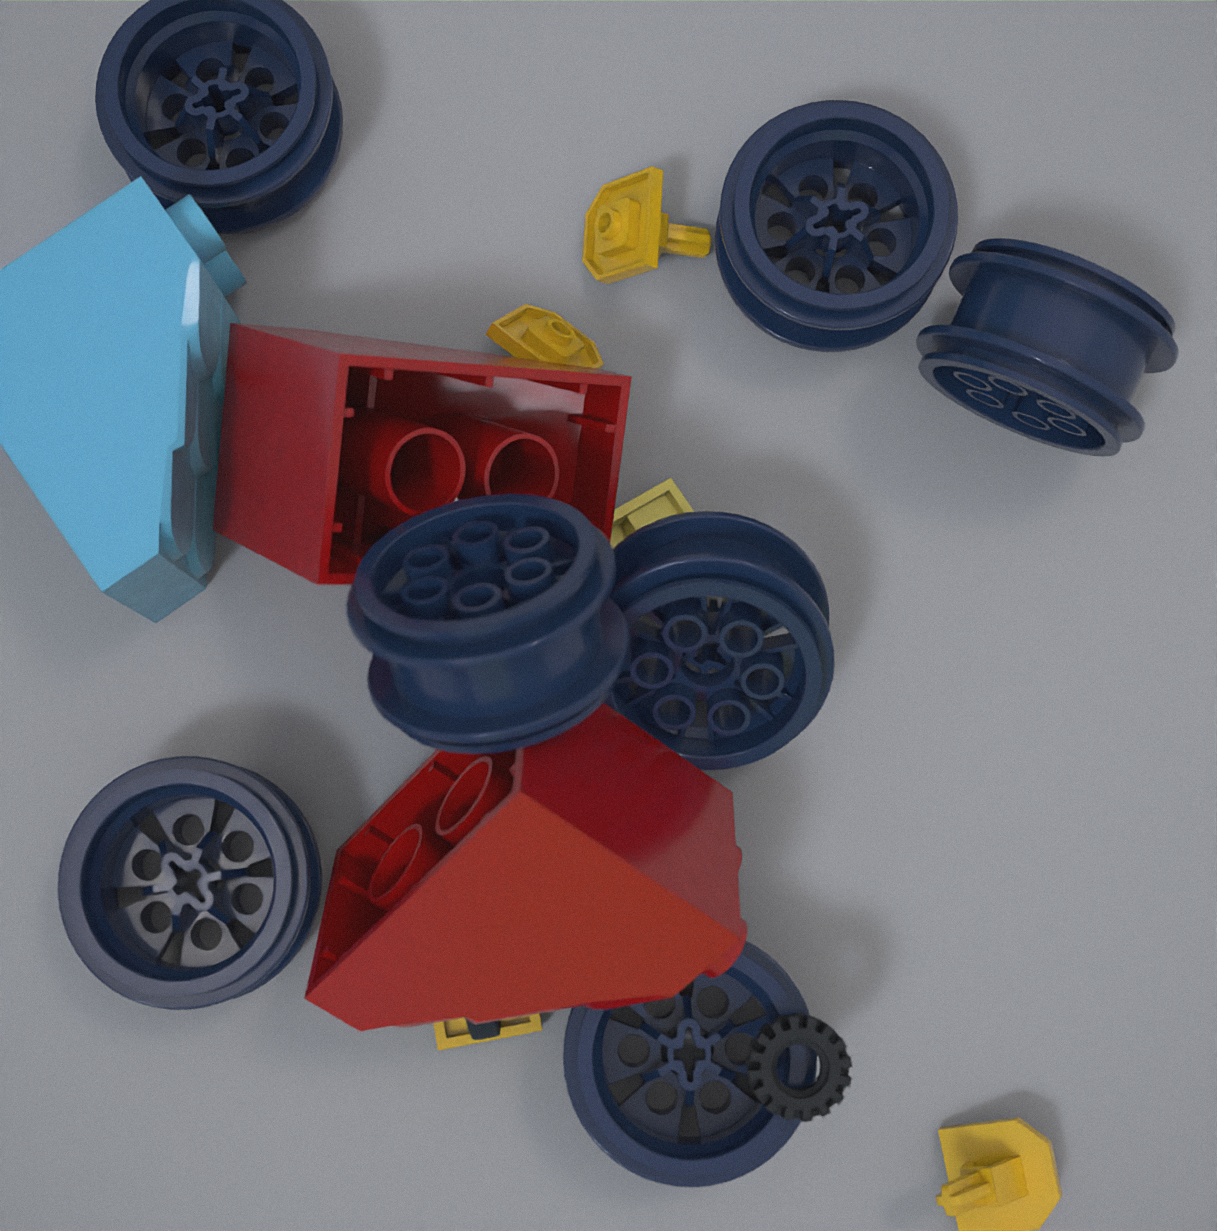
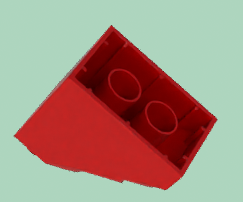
[213,323,632,585]
[304,702,748,1032]

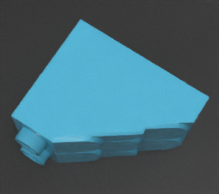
[0,176,247,623]

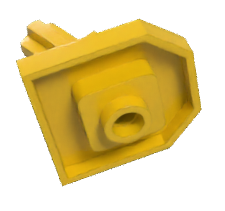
[582,166,711,284]
[485,304,604,369]
[936,1117,1063,1231]

